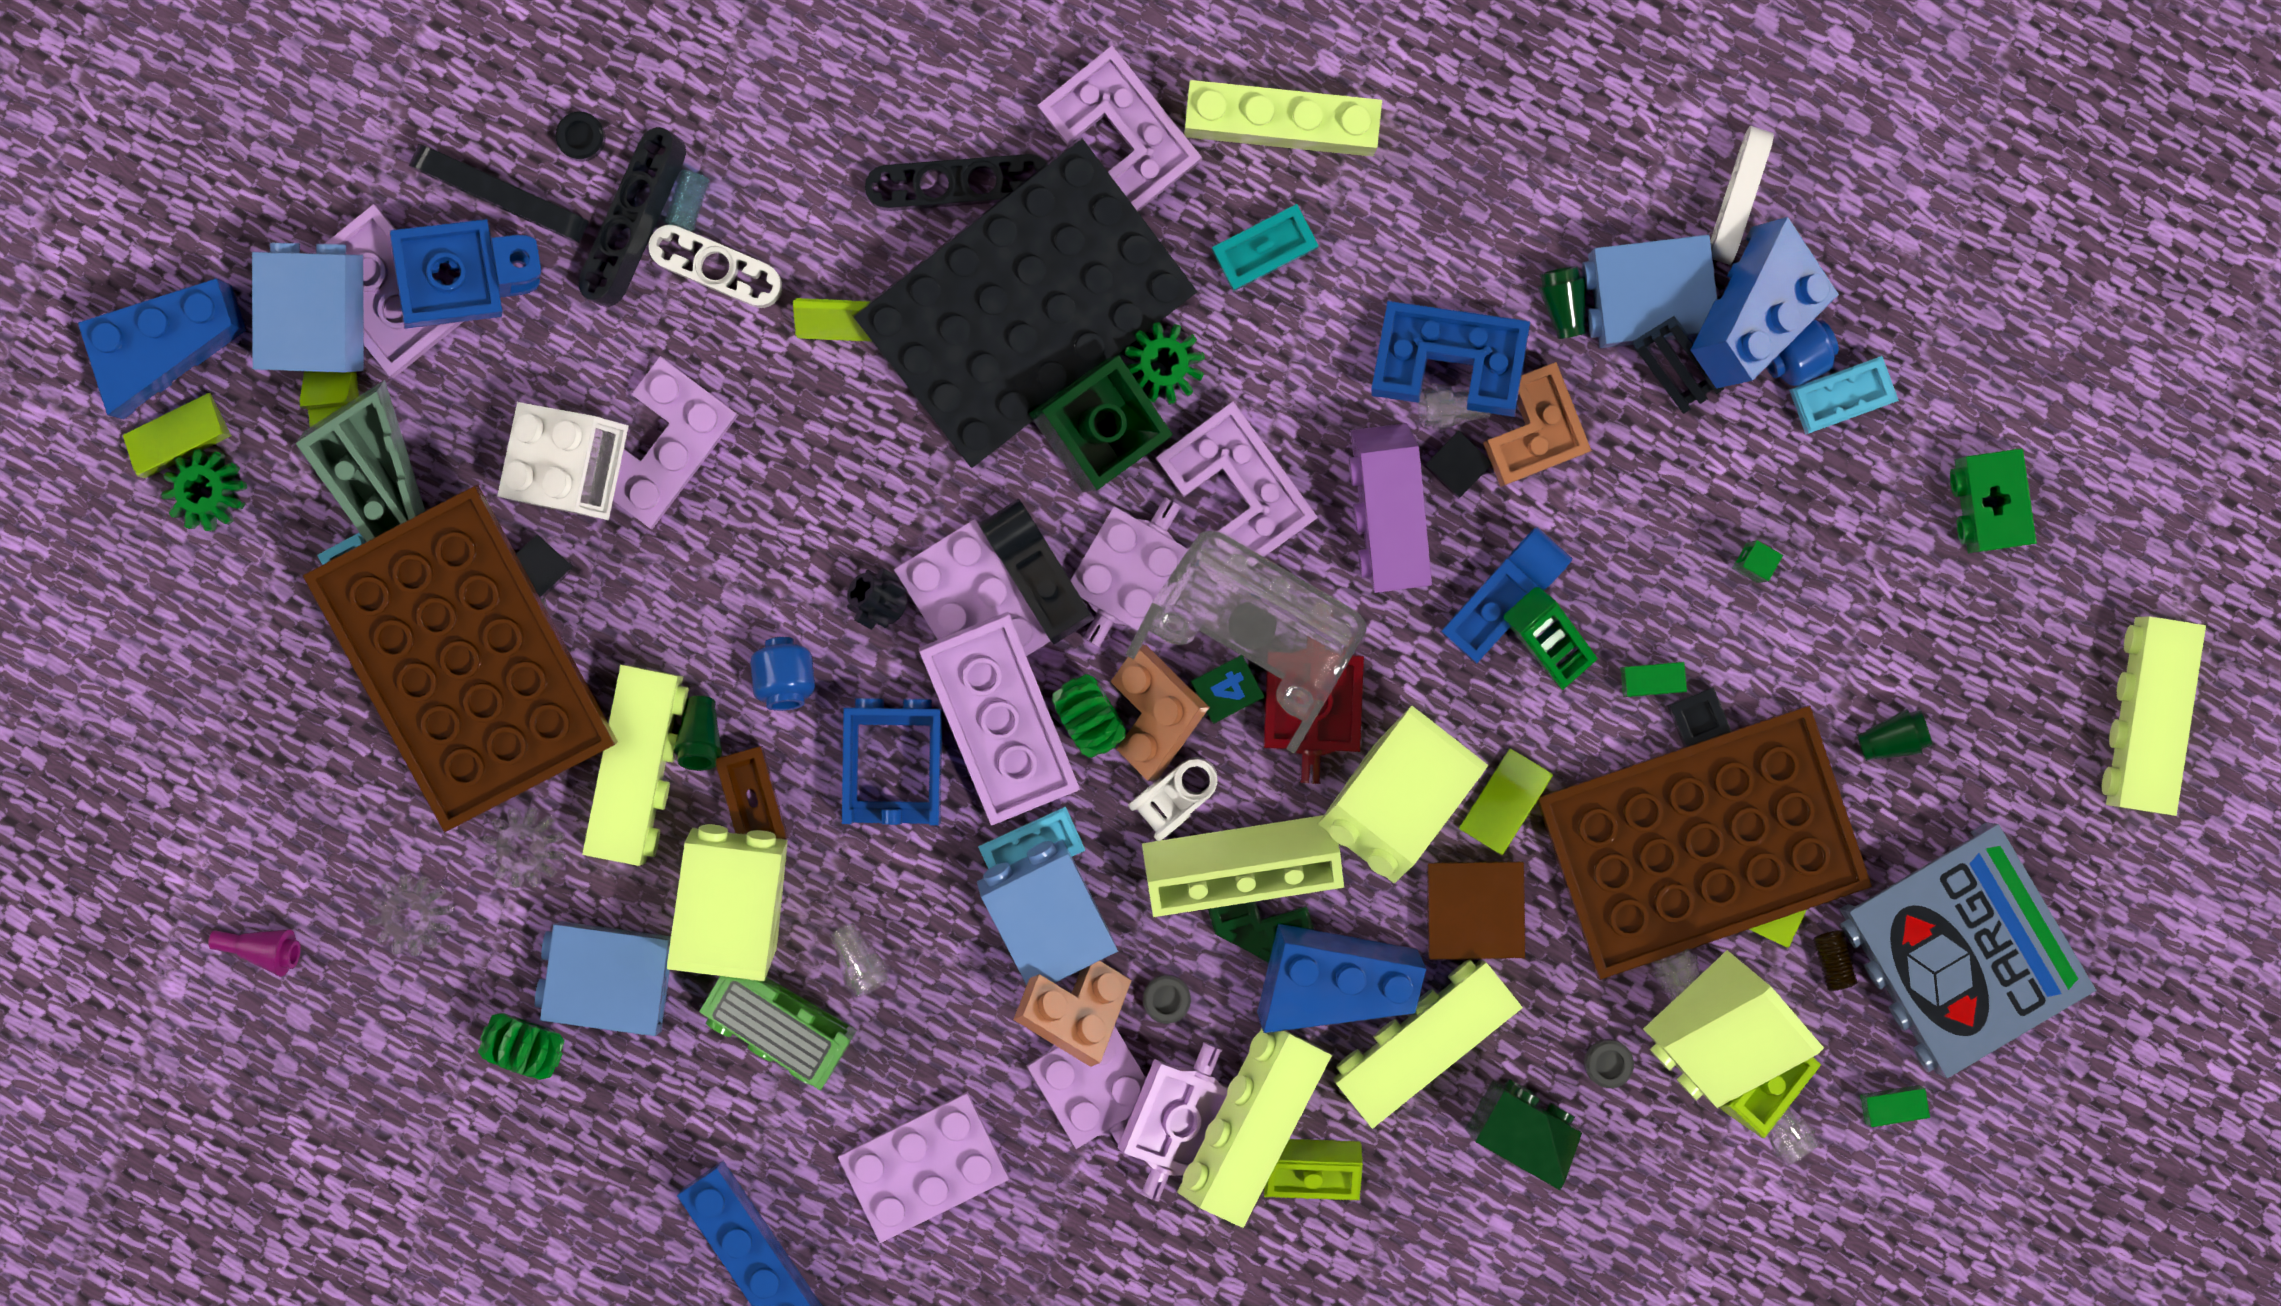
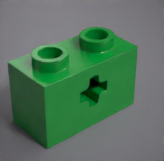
[1950,448,2037,554]

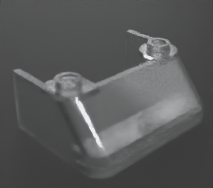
[1125,531,1366,754]

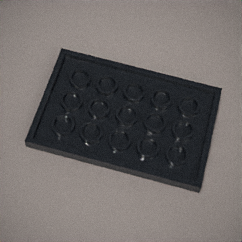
[852,138,1198,468]

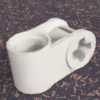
[1127,757,1218,841]

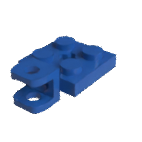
[390,219,541,329]

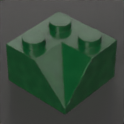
[1029,355,1173,492]
[1465,1079,1582,1190]

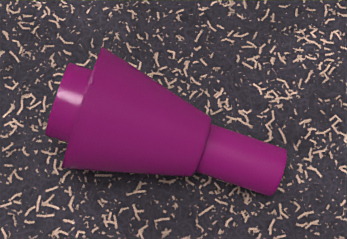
[208,929,301,977]

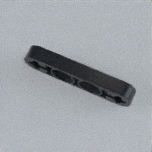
[579,127,686,307]
[409,144,589,244]
[865,154,1047,211]

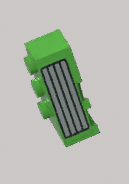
[699,976,857,1091]

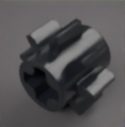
[847,568,907,630]

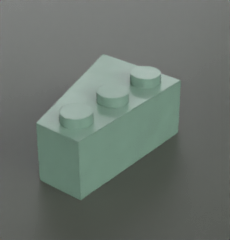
[295,380,425,542]

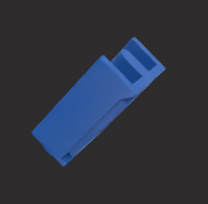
[842,698,943,826]

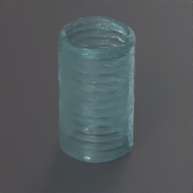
[664,170,711,232]

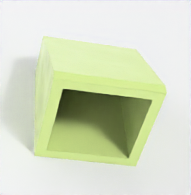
[1318,705,1488,883]
[667,824,788,981]
[1643,950,1824,1108]

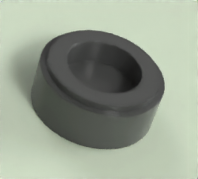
[1143,974,1191,1024]
[1584,1039,1634,1088]

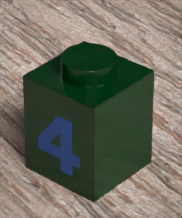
[1190,655,1264,724]

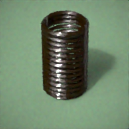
[1813,930,1858,991]

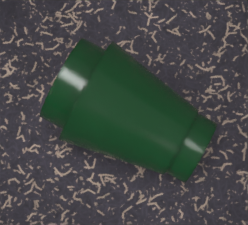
[1538,266,1586,339]
[673,696,722,771]
[1857,709,1933,761]

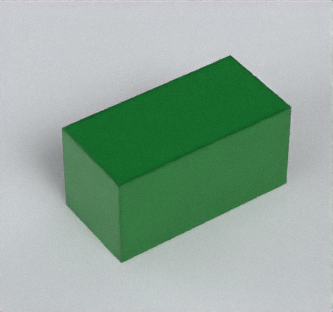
[1732,540,1783,583]
[1620,662,1687,697]
[1860,1085,1930,1127]

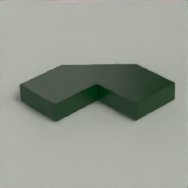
[1208,902,1314,963]

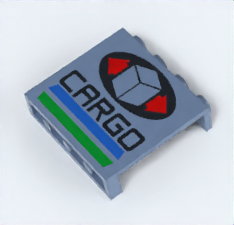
[1840,822,2097,1078]

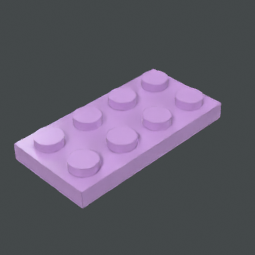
[919,612,1080,826]

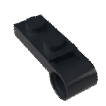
[979,498,1094,645]

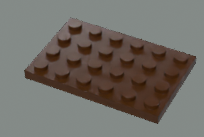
[302,484,618,833]
[1537,705,1872,980]

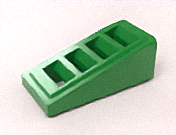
[1504,587,1598,690]

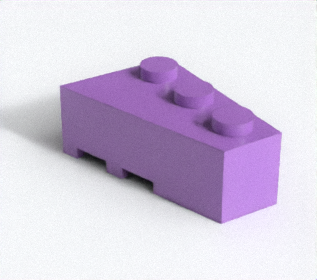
[1349,423,1432,593]

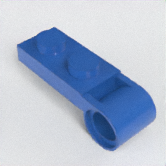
[1440,526,1573,664]

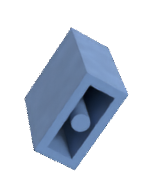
[1582,235,1717,348]
[252,243,364,372]
[977,839,1118,985]
[535,921,671,1036]

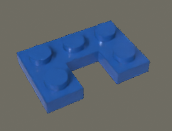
[1371,301,1530,417]

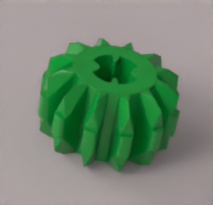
[1125,323,1205,405]
[161,449,248,532]
[1052,674,1126,758]
[478,1013,565,1080]

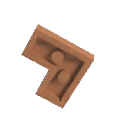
[1483,362,1592,487]
[1111,645,1210,781]
[1013,961,1132,1067]

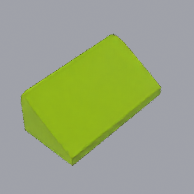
[793,298,872,342]
[123,393,232,478]
[1458,748,1553,855]
[1719,1057,1821,1138]
[1264,1139,1363,1200]

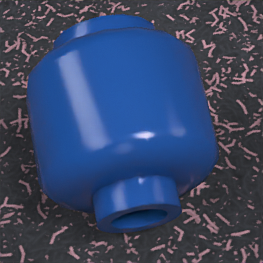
[1766,319,1839,386]
[750,637,815,711]

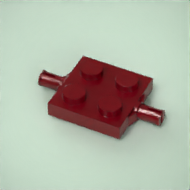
[1263,620,1364,784]

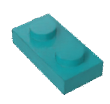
[1211,204,1319,292]

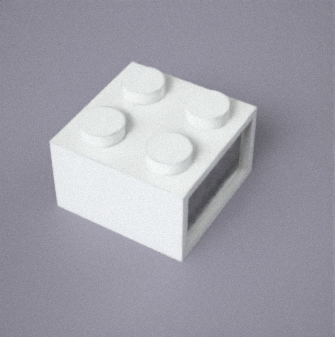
[497,402,629,520]

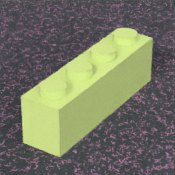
[1184,80,1382,157]
[2102,616,2206,816]
[582,665,689,866]
[1142,815,1344,917]
[1333,959,1523,1129]
[1177,1028,1332,1228]

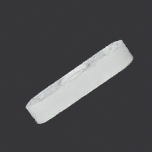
[1710,126,1774,265]
[649,225,782,308]

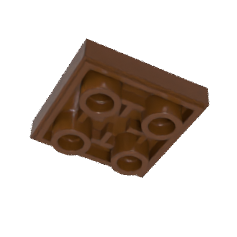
[1427,861,1525,959]

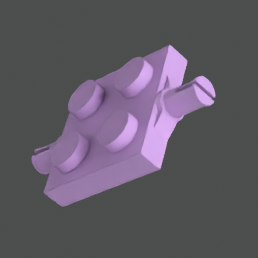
[1071,497,1198,647]
[1026,1026,1146,1157]
[1118,1042,1229,1201]

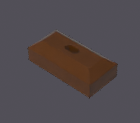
[716,746,789,839]

